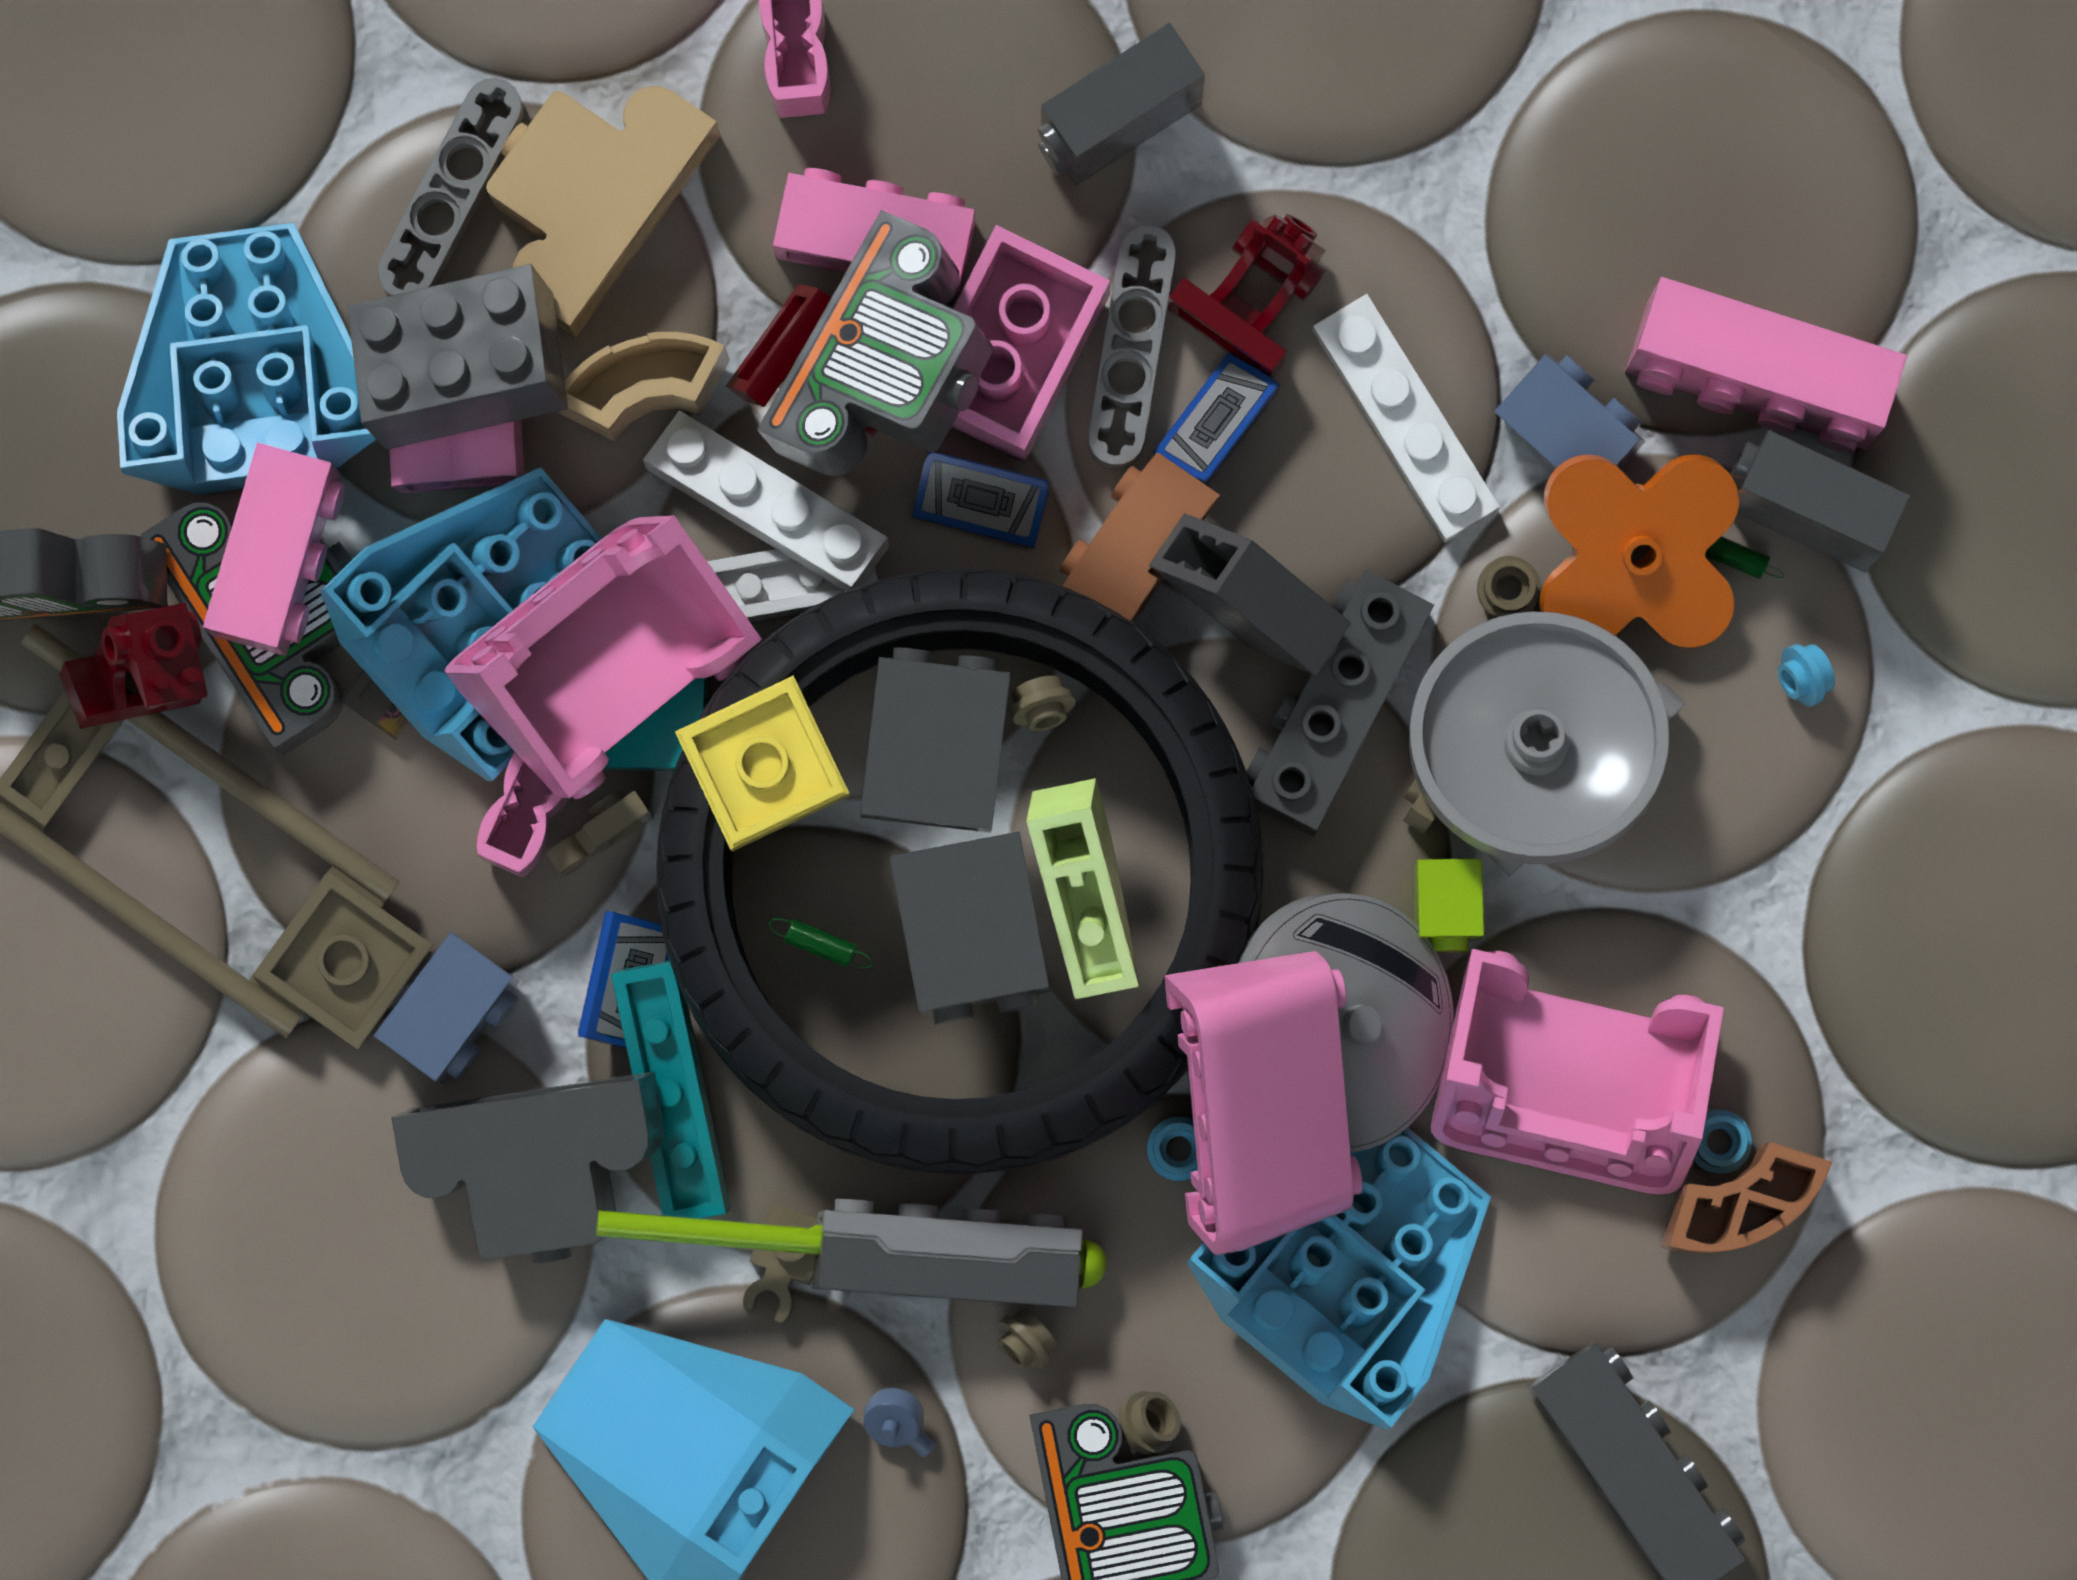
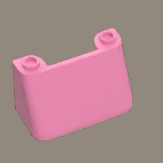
[444,515,762,800]
[1431,948,1724,1195]
[1164,951,1362,1255]

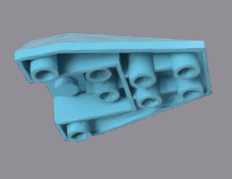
[117,222,376,495]
[320,467,602,781]
[1187,1128,1491,1430]
[532,1319,855,1580]

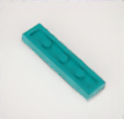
[611,961,731,1219]

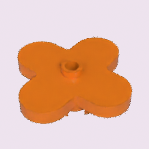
[1540,454,1739,648]

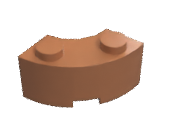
[1059,452,1220,623]
[1661,1142,1832,1254]

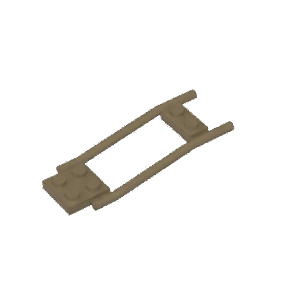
[0,624,433,1050]

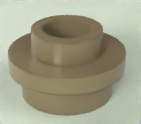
[1477,556,1541,618]
[1010,676,1075,732]
[998,1309,1057,1370]
[1119,1391,1181,1456]

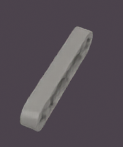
[378,78,524,296]
[1088,225,1176,470]

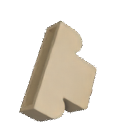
[486,86,721,338]

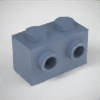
[1494,354,1646,469]
[374,932,519,1085]

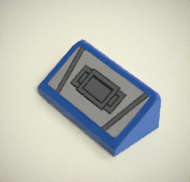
[1153,353,1280,486]
[912,452,1051,549]
[578,911,670,1049]

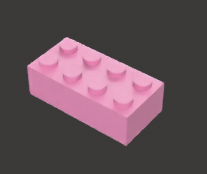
[1625,276,1908,453]

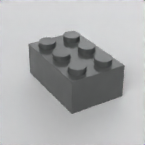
[347,264,568,450]

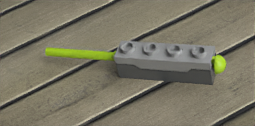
[596,1199,1107,1308]

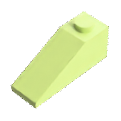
[1026,778,1140,1000]

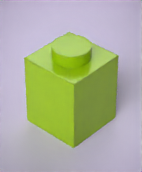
[1413,859,1484,953]

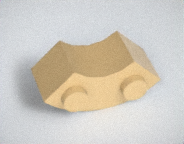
[558,332,730,442]

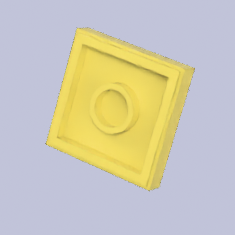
[675,675,850,852]

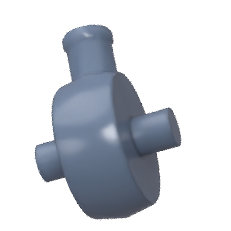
[864,1388,935,1457]

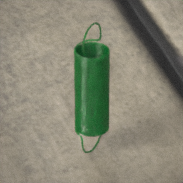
[1705,536,1784,579]
[769,918,872,968]

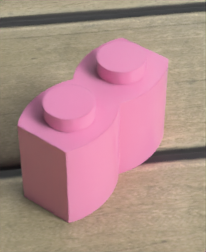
[759,0,831,118]
[389,420,525,493]
[477,752,569,878]

